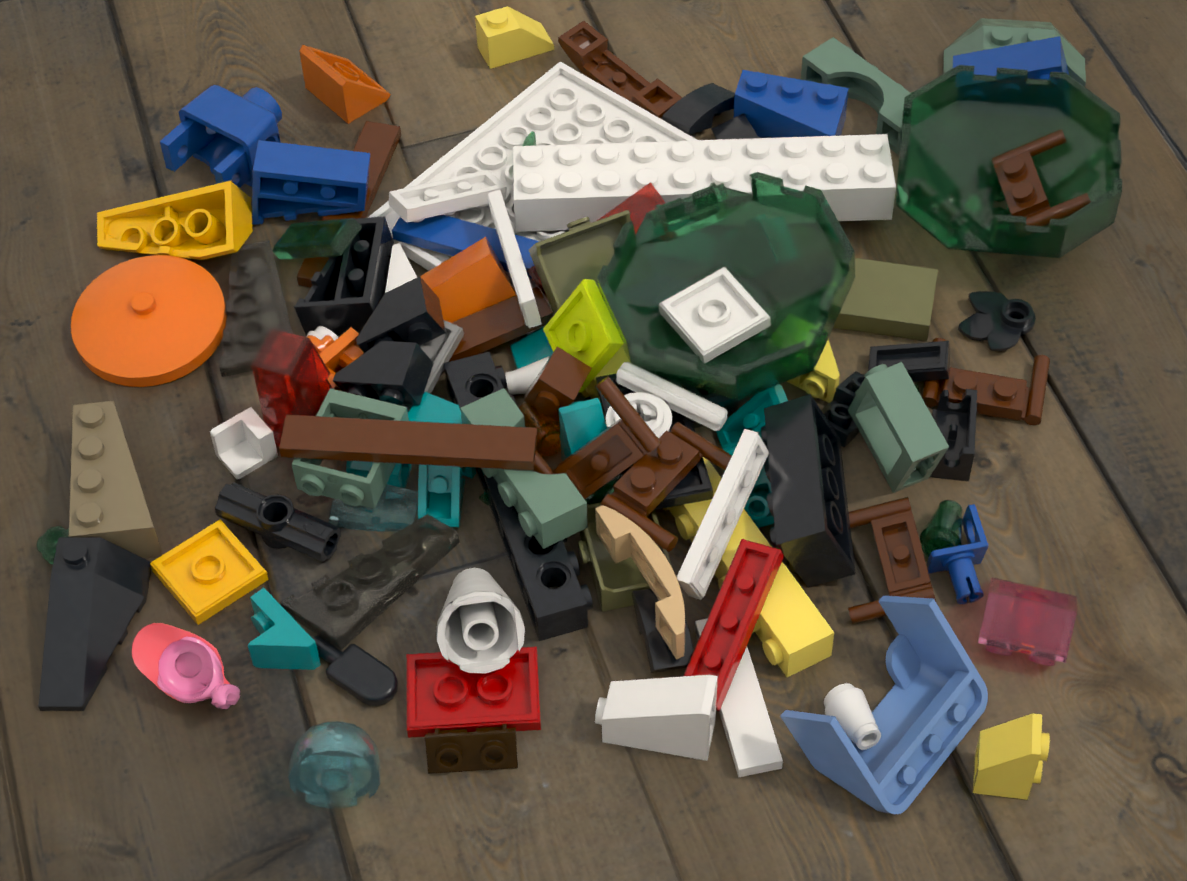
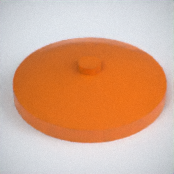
[71,255,228,387]

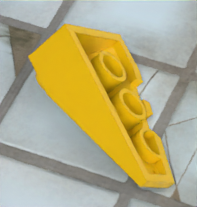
[97,181,253,260]

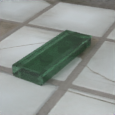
[272,218,362,260]

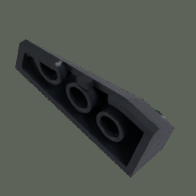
[38,537,152,711]

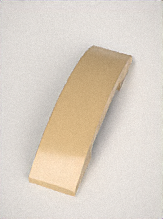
[595,505,685,659]

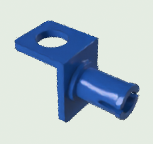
[926,504,988,604]

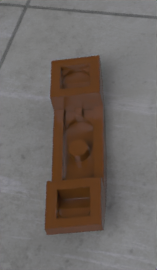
[558,21,682,118]

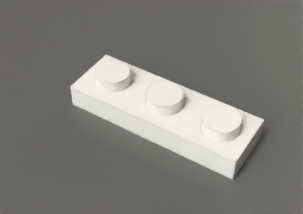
[389,170,507,223]

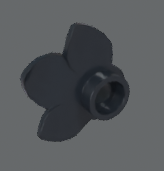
[958,291,1036,351]

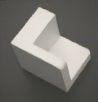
[210,407,278,479]

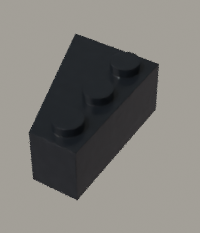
[294,217,395,336]

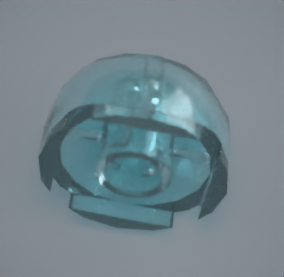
[288,721,381,809]

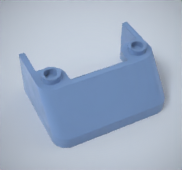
[780,596,988,814]

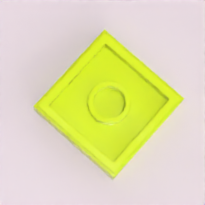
[543,279,624,392]

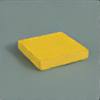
[150,519,269,625]

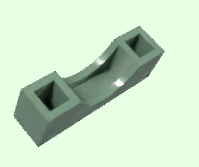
[801,37,935,157]
[460,388,588,549]

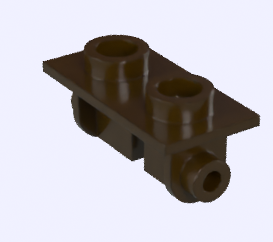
[425,723,518,774]

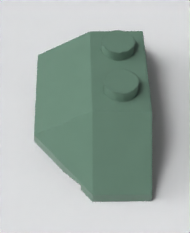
[943,18,1086,88]

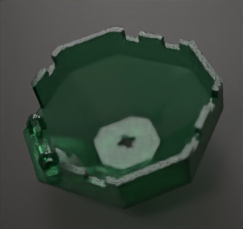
[896,65,1122,258]
[597,172,855,401]

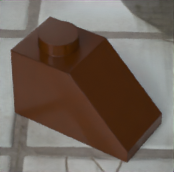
[524,346,592,422]

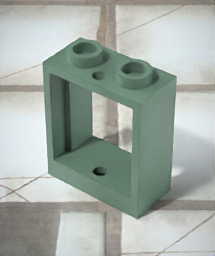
[848,362,949,493]
[292,389,409,509]

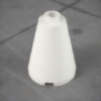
[436,568,525,674]

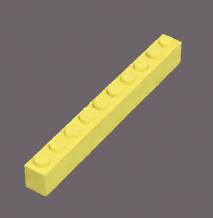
[581,344,834,677]

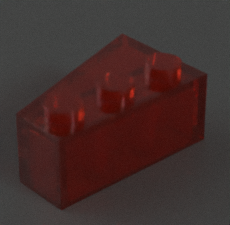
[252,329,343,461]

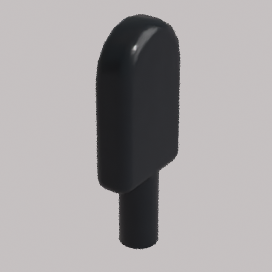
[313,635,398,706]

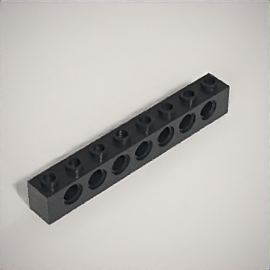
[444,352,593,641]

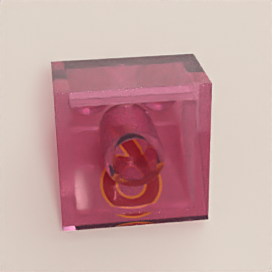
[978,577,1077,666]

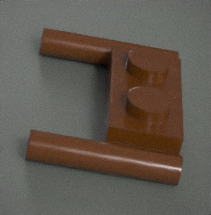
[991,129,1093,236]
[922,338,1050,425]
[534,376,661,499]
[601,422,732,552]
[848,497,936,624]

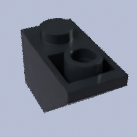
[356,276,446,353]
[333,341,434,406]

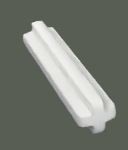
[616,362,728,431]

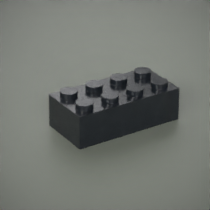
[761,394,856,588]

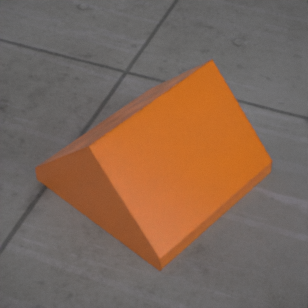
[299,45,391,124]
[420,237,516,323]

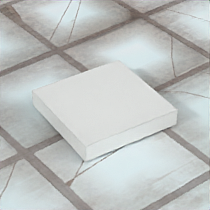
[659,267,771,364]

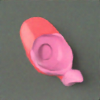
[132,623,240,709]

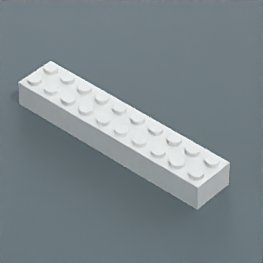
[513,134,896,232]

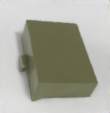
[529,210,652,315]
[827,255,938,341]
[578,502,674,612]

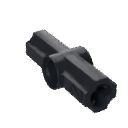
[215,482,341,562]

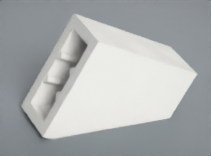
[595,675,718,761]

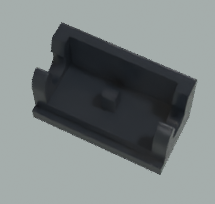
[930,389,977,481]

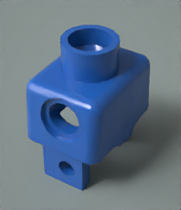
[160,85,282,188]

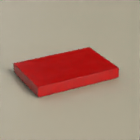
[406,647,541,738]

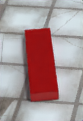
[684,539,784,711]

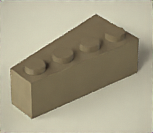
[69,401,162,558]

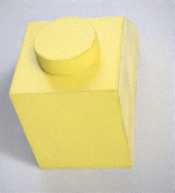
[475,6,554,69]

